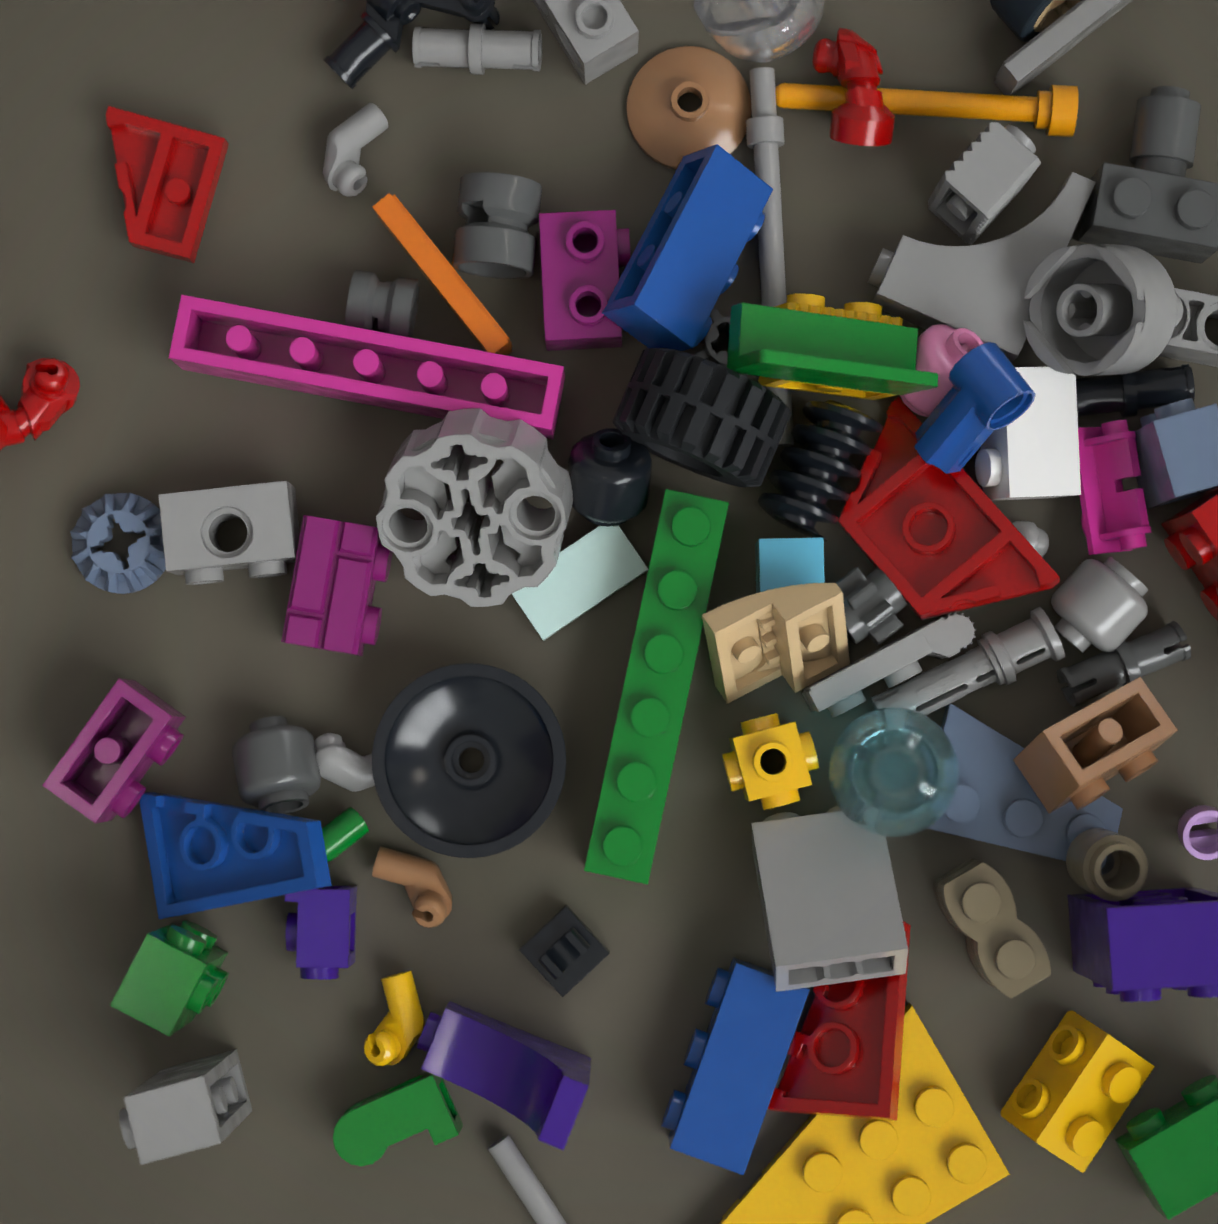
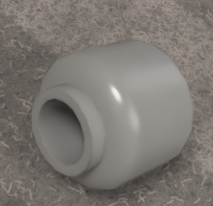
[1051,556,1148,653]

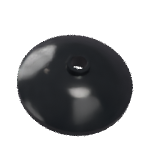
[372,663,566,858]

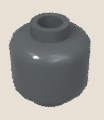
[232,716,321,814]

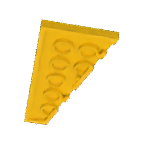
[719,1003,1010,1224]

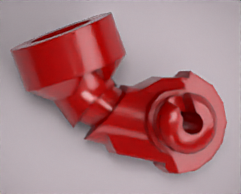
[812,27,895,146]
[0,358,80,451]

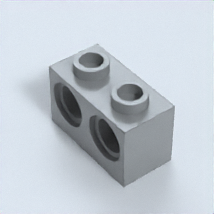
[533,0,639,85]

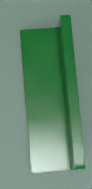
[727,302,938,395]

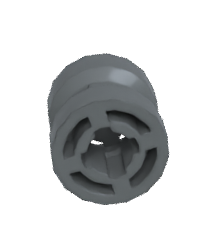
[345,270,420,338]

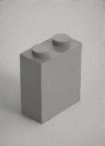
[751,803,908,992]

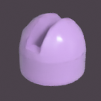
[1177,805,1218,860]

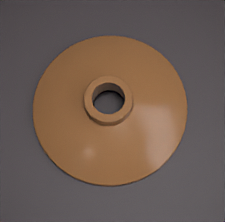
[627,46,751,170]

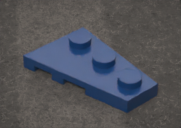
[140,792,332,919]

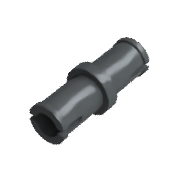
[1057,621,1191,707]

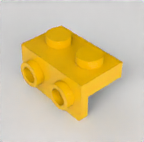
[1000,1010,1155,1173]

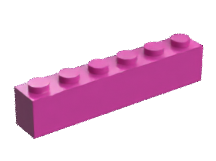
[169,295,565,439]

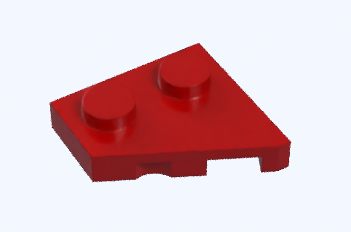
[105,106,229,264]

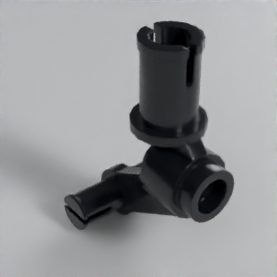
[324,0,500,89]

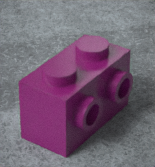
[539,210,631,351]
[42,678,186,823]

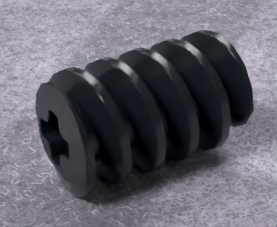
[758,400,884,542]

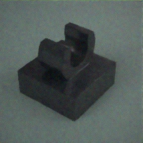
[519,905,610,997]

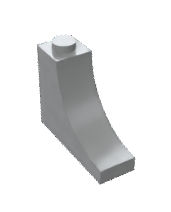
[867,172,1096,362]

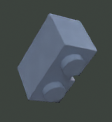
[1135,398,1218,509]

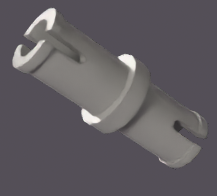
[412,23,542,75]

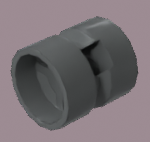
[451,172,542,279]

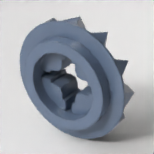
[70,493,166,594]

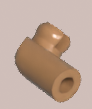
[372,846,452,928]

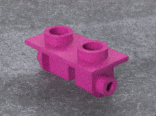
[1078,420,1152,555]

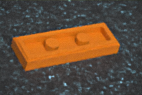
[372,193,513,356]

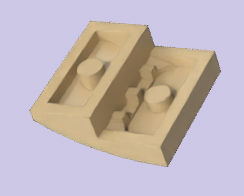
[702,583,850,704]

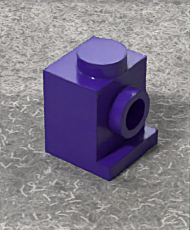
[285,885,357,980]

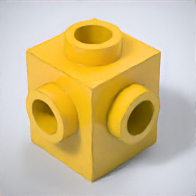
[722,713,819,810]

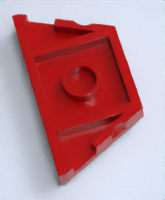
[838,397,1060,620]

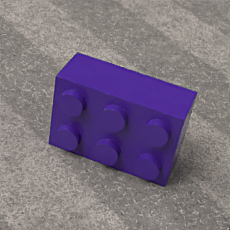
[1068,887,1218,1002]

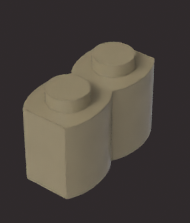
[933,858,1051,999]

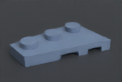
[919,703,1123,869]

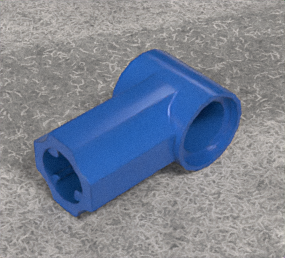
[914,342,1036,474]

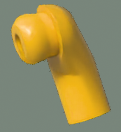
[363,970,425,1066]

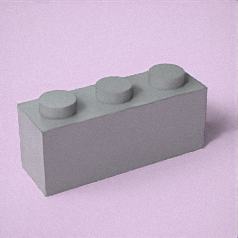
[119,1049,253,1165]

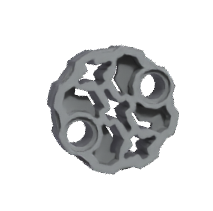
[376,408,573,607]

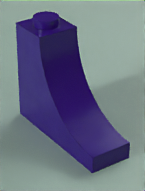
[416,1001,591,1151]

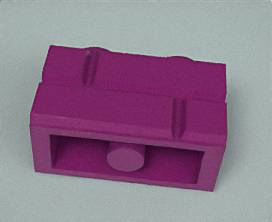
[281,515,393,657]

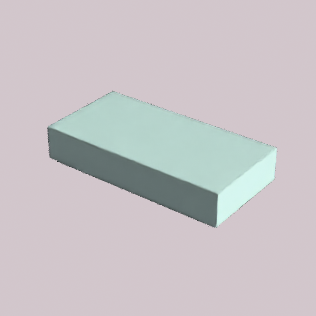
[512,525,648,641]

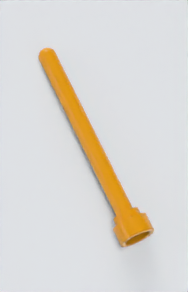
[775,83,1079,137]

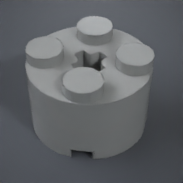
[1024,244,1183,376]

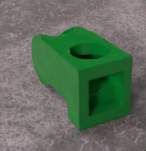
[333,1071,463,1166]

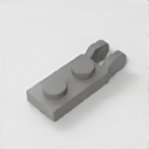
[802,612,977,718]

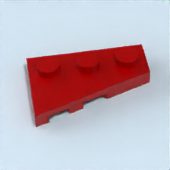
[768,921,911,1121]

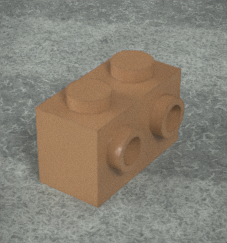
[1013,677,1178,814]

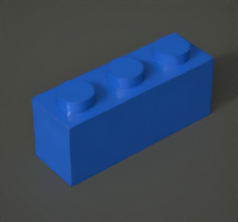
[602,144,773,351]
[661,957,810,1176]

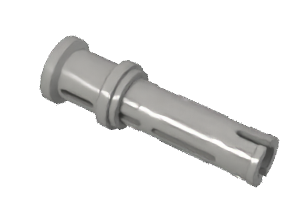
[871,607,1065,734]

